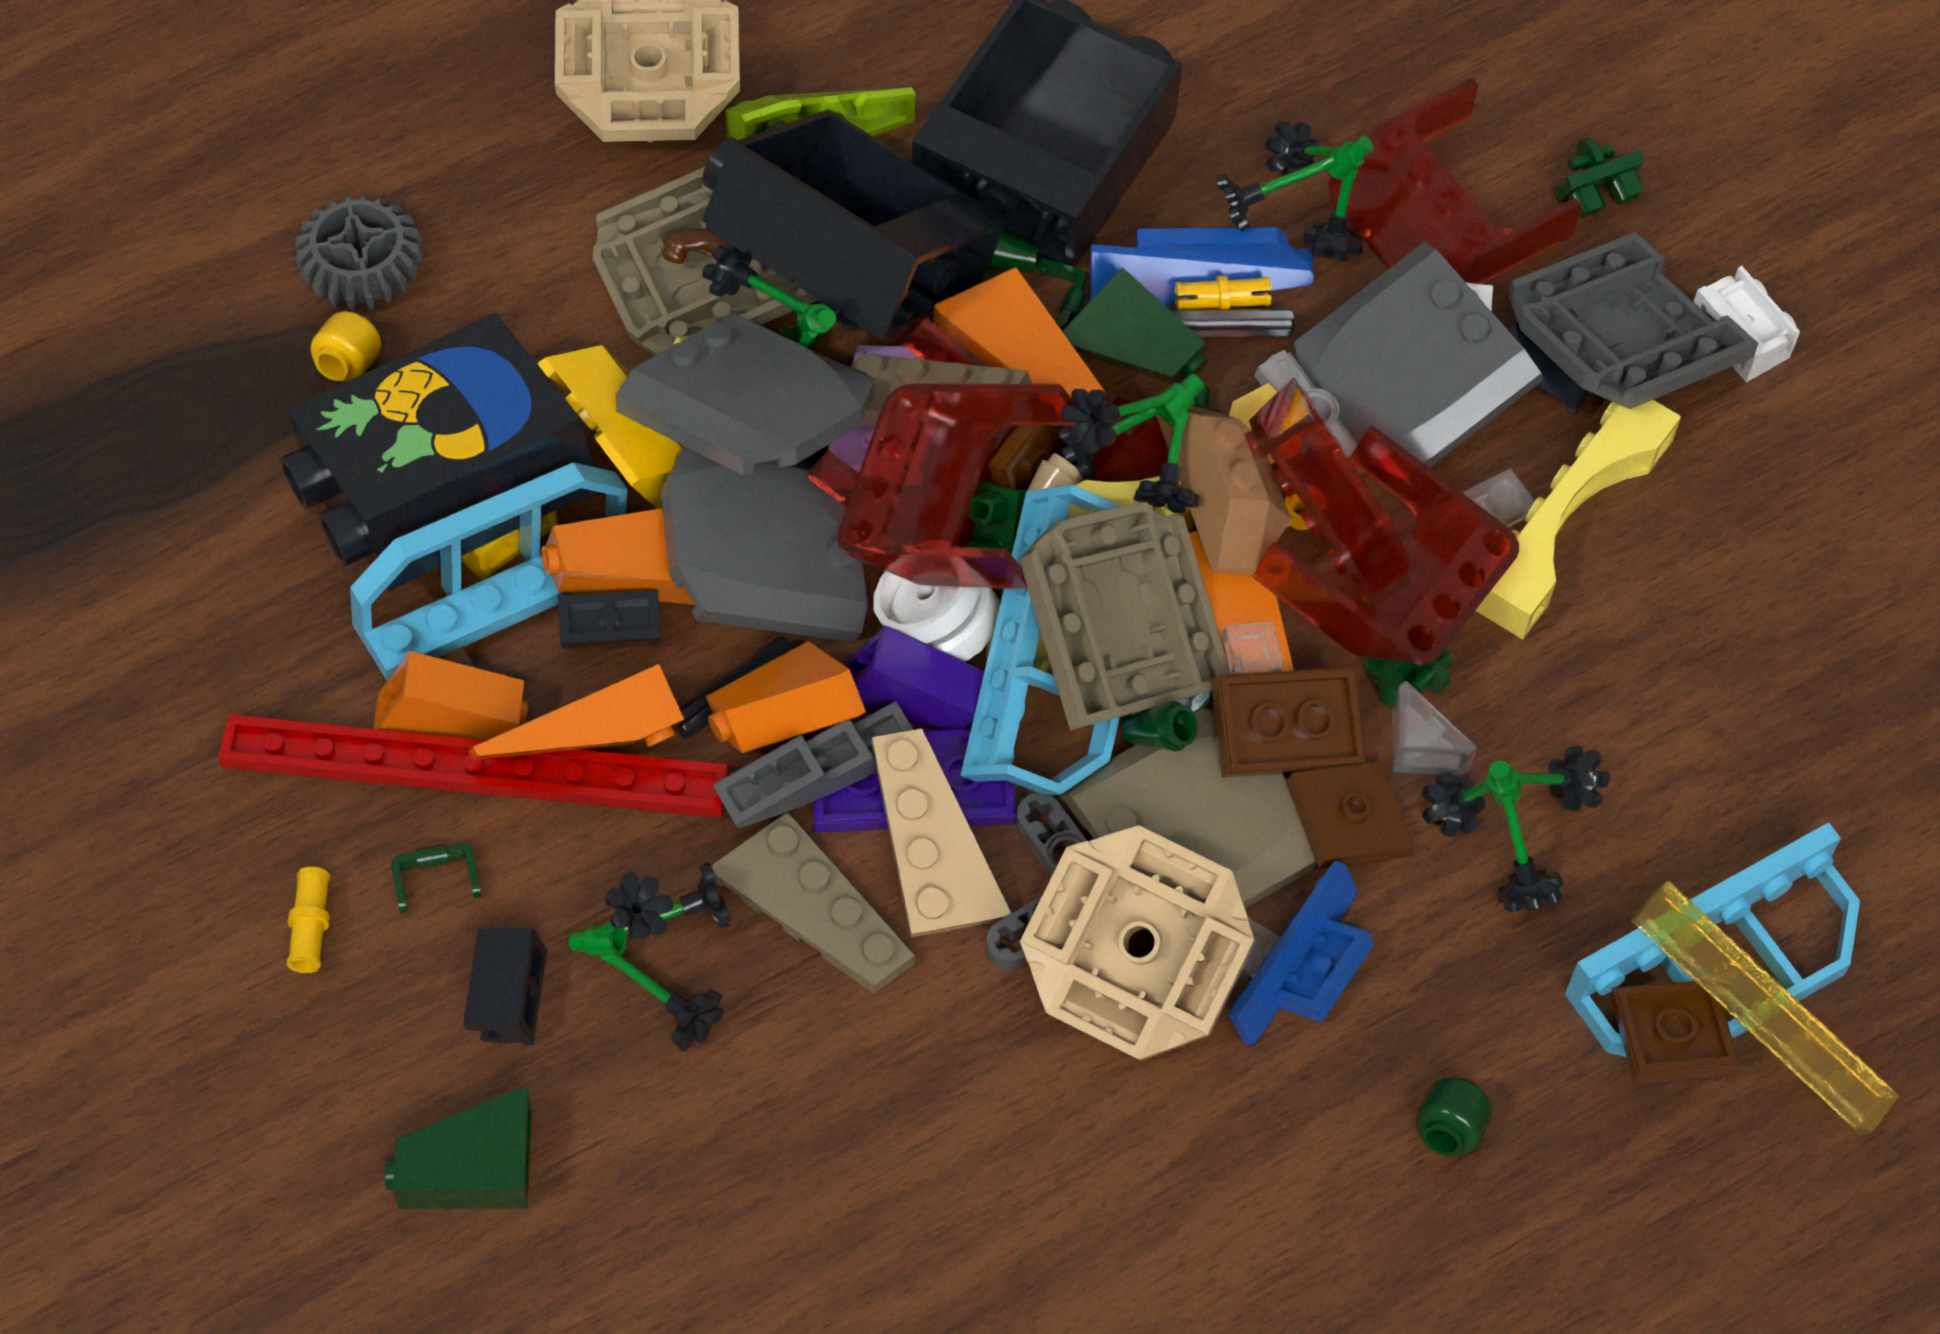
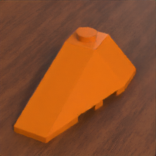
[468,664,684,760]

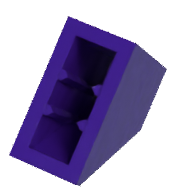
[845,626,985,730]

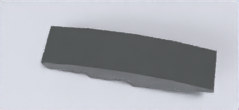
[713,701,913,829]

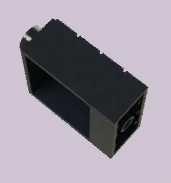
[912,0,1182,267]
[702,109,1008,340]

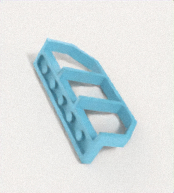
[350,462,627,680]
[961,484,1120,795]
[1565,822,1860,1057]

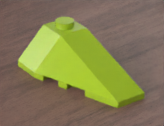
[725,87,916,140]

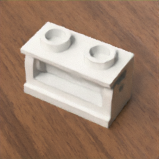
[1693,266,1800,382]

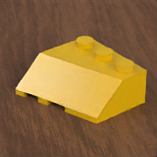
[537,345,683,509]

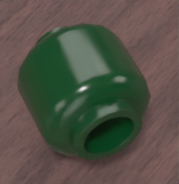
[1416,1077,1493,1156]

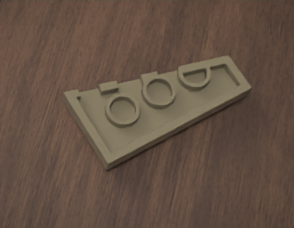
[851,353,1032,426]
[712,812,915,994]

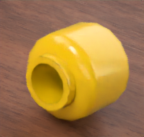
[310,311,382,382]

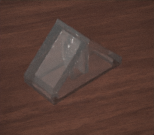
[1393,681,1477,776]

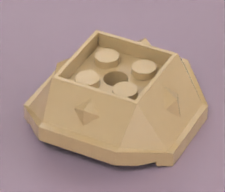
[555,0,740,143]
[1020,825,1256,1061]

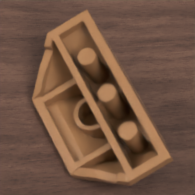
[1156,406,1291,575]

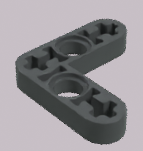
[986,793,1087,971]

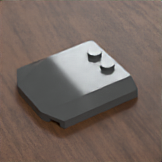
[1508,232,1759,409]
[1294,241,1543,483]
[616,312,875,476]
[660,446,868,643]

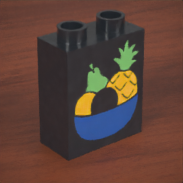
[280,312,595,591]

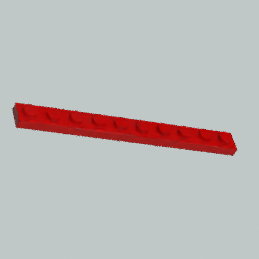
[218,714,729,818]

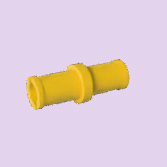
[1174,275,1271,310]
[287,867,330,973]

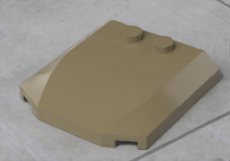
[592,167,818,356]
[1019,502,1231,731]
[1057,708,1316,908]

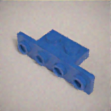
[1229,861,1374,1046]

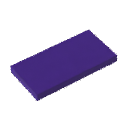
[810,729,1017,833]

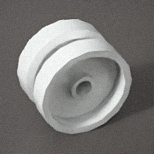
[874,542,1001,662]

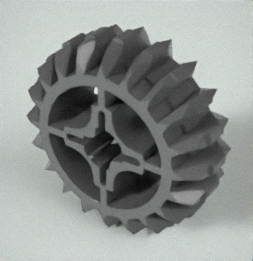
[295,191,423,312]

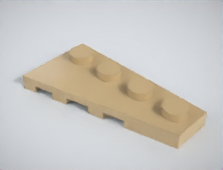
[871,729,1011,938]

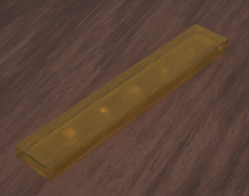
[1631,881,1900,1136]

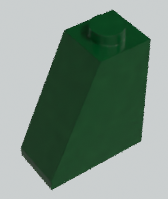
[1062,267,1208,384]
[385,1089,532,1209]

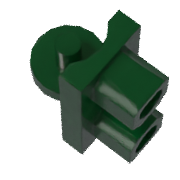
[1553,137,1645,219]
[963,480,1026,576]
[1363,616,1453,709]

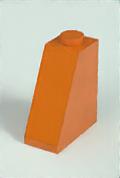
[706,641,866,753]
[373,651,528,740]

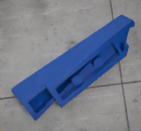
[1089,227,1314,306]

